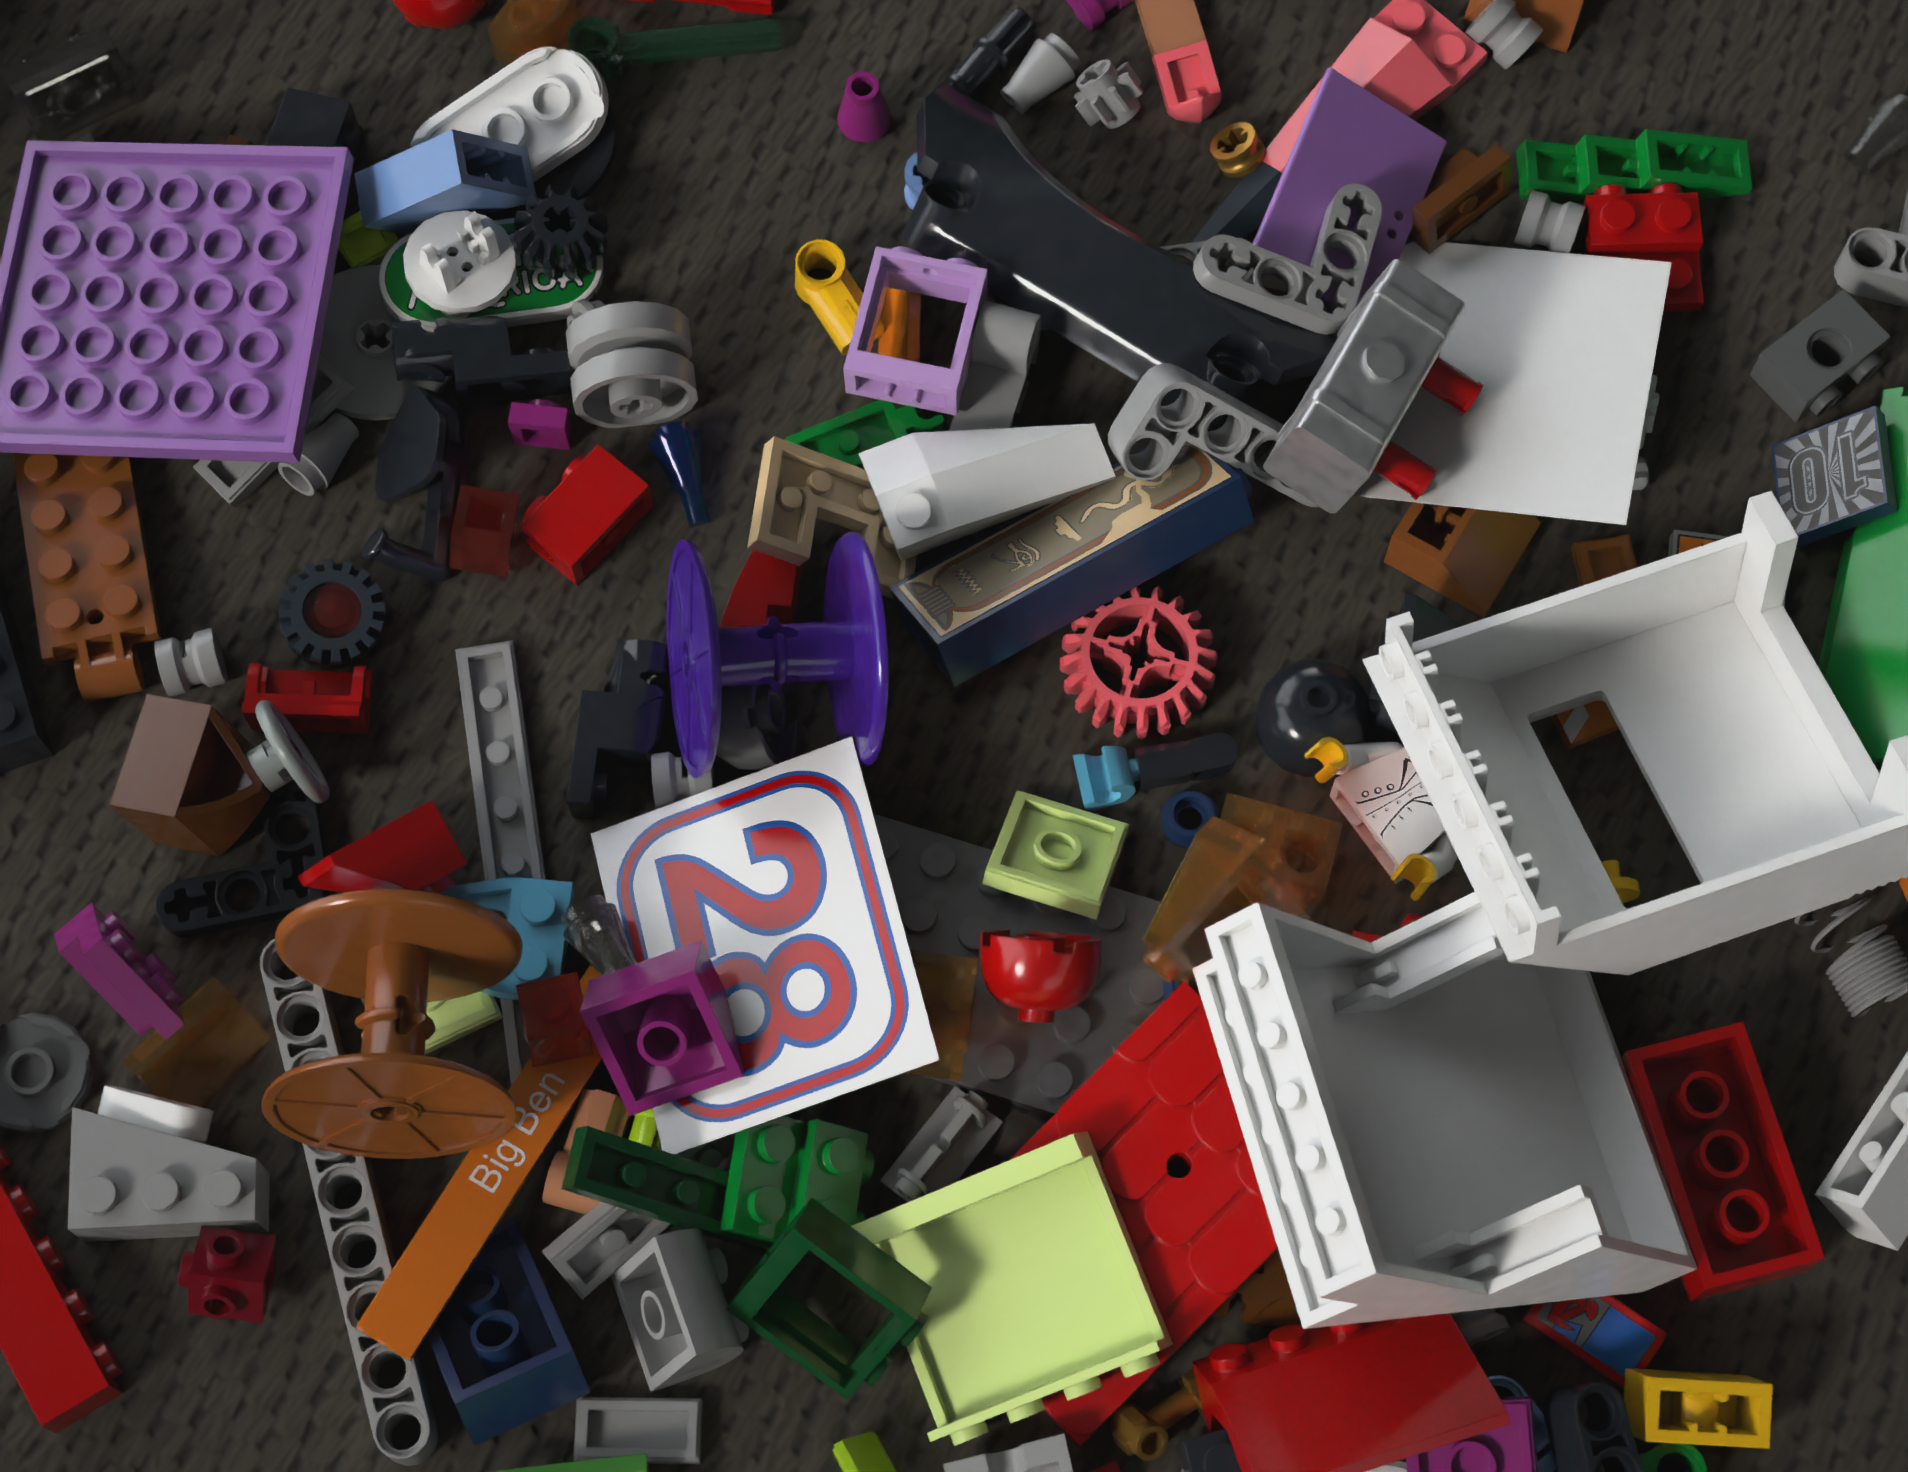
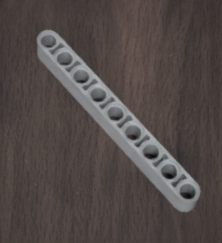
[260,939,438,1466]

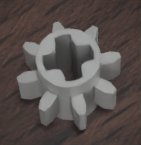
[1074,59,1143,129]

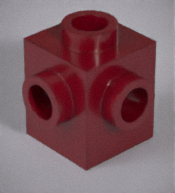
[178,1226,276,1323]

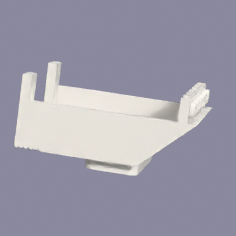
[1362,491,1908,975]

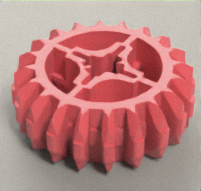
[1059,586,1217,741]

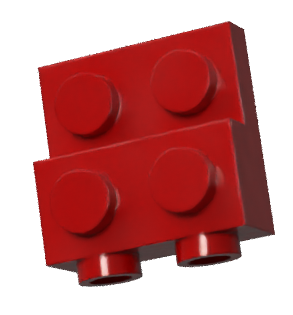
[1581,183,1704,311]

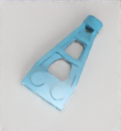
[439,877,575,1004]

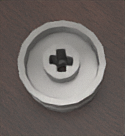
[566,301,698,428]

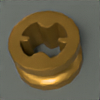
[1210,122,1266,178]

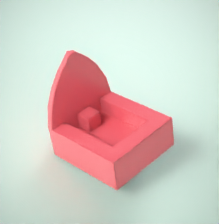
[1152,40,1222,123]

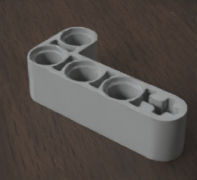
[1834,189,1908,308]
[949,300,1041,539]
[1108,363,1319,507]

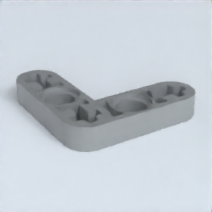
[1193,183,1382,335]

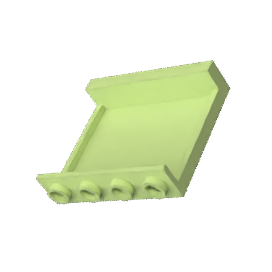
[851,1131,1173,1446]

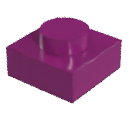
[508,399,574,450]

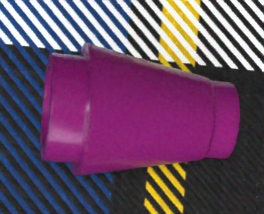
[837,71,892,142]

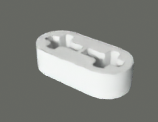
[97,1085,214,1141]

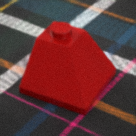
[297,800,468,894]

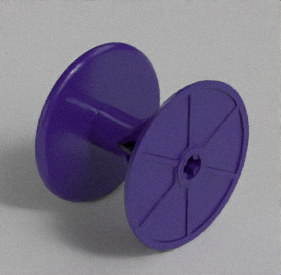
[666,531,888,778]

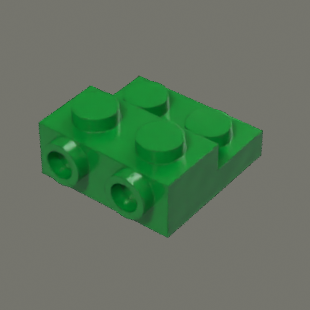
[720,1116,874,1256]

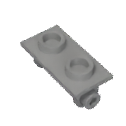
[880,1086,1003,1202]

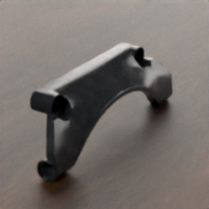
[902,82,1338,430]

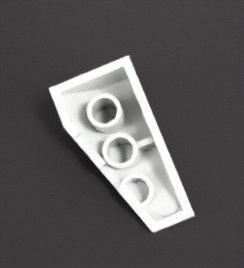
[859,423,1116,561]

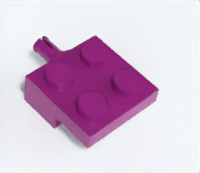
[54,902,185,1040]

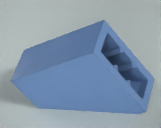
[354,129,536,234]

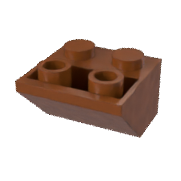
[1384,502,1541,618]

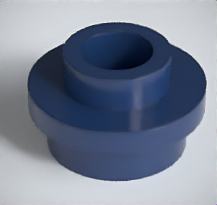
[1160,790,1220,849]

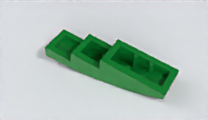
[1516,129,1752,203]

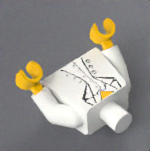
[1304,737,1458,901]

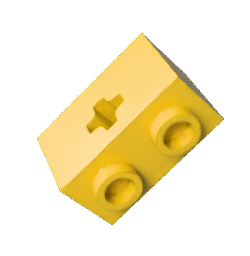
[1624,1368,1773,1449]

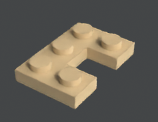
[747,436,917,599]

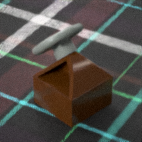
[109,694,330,857]

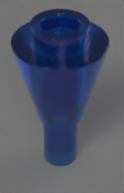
[648,421,711,528]

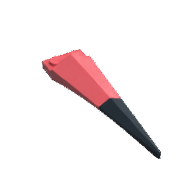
[1191,0,1488,243]

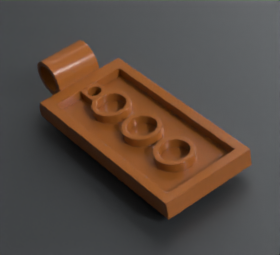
[12,453,162,704]

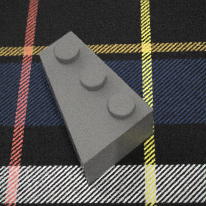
[68,1107,270,1242]

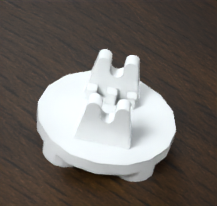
[403,210,517,319]

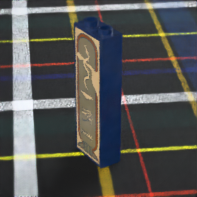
[889,441,1254,687]

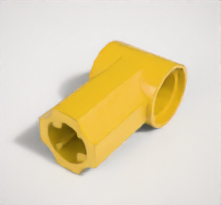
[795,239,884,356]

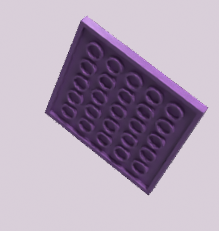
[0,140,354,463]

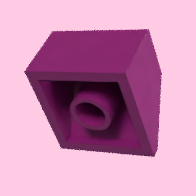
[580,940,744,1116]

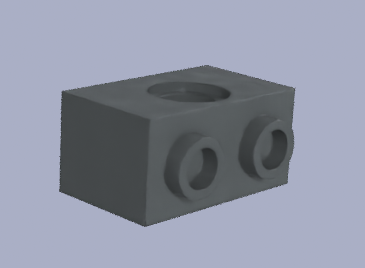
[1750,289,1891,423]

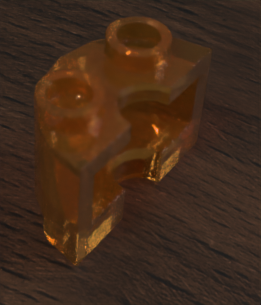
[487,0,578,64]
[905,949,978,1081]

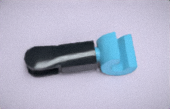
[1072,733,1238,811]

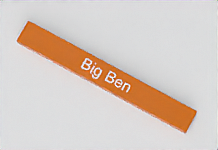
[357,930,621,1361]

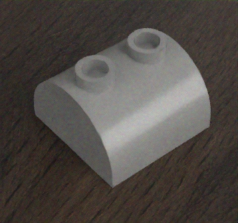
[611,1229,749,1392]

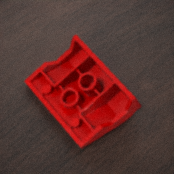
[1192,1313,1510,1472]

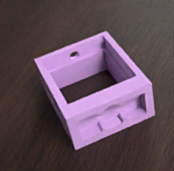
[843,246,988,416]

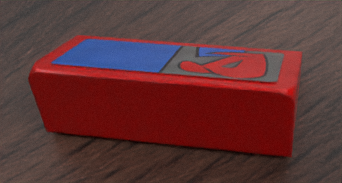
[1523,1296,1668,1389]

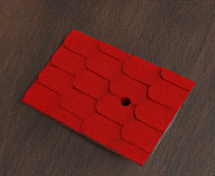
[1010,981,1278,1448]

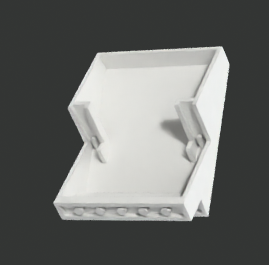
[1192,892,1698,1329]

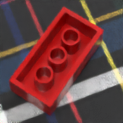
[1621,1022,1825,1302]

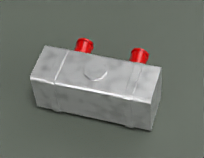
[1263,259,1484,513]

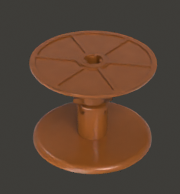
[262,889,523,1159]

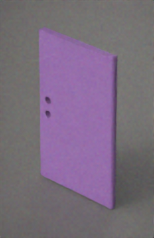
[1252,67,1447,312]

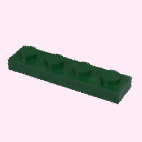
[561,1126,772,1254]

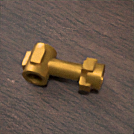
[1110,1368,1204,1461]

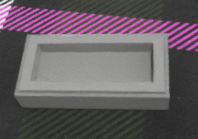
[574,1397,703,1464]

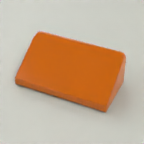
[878,287,921,362]

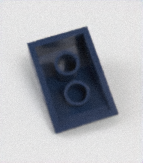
[427,1216,591,1446]

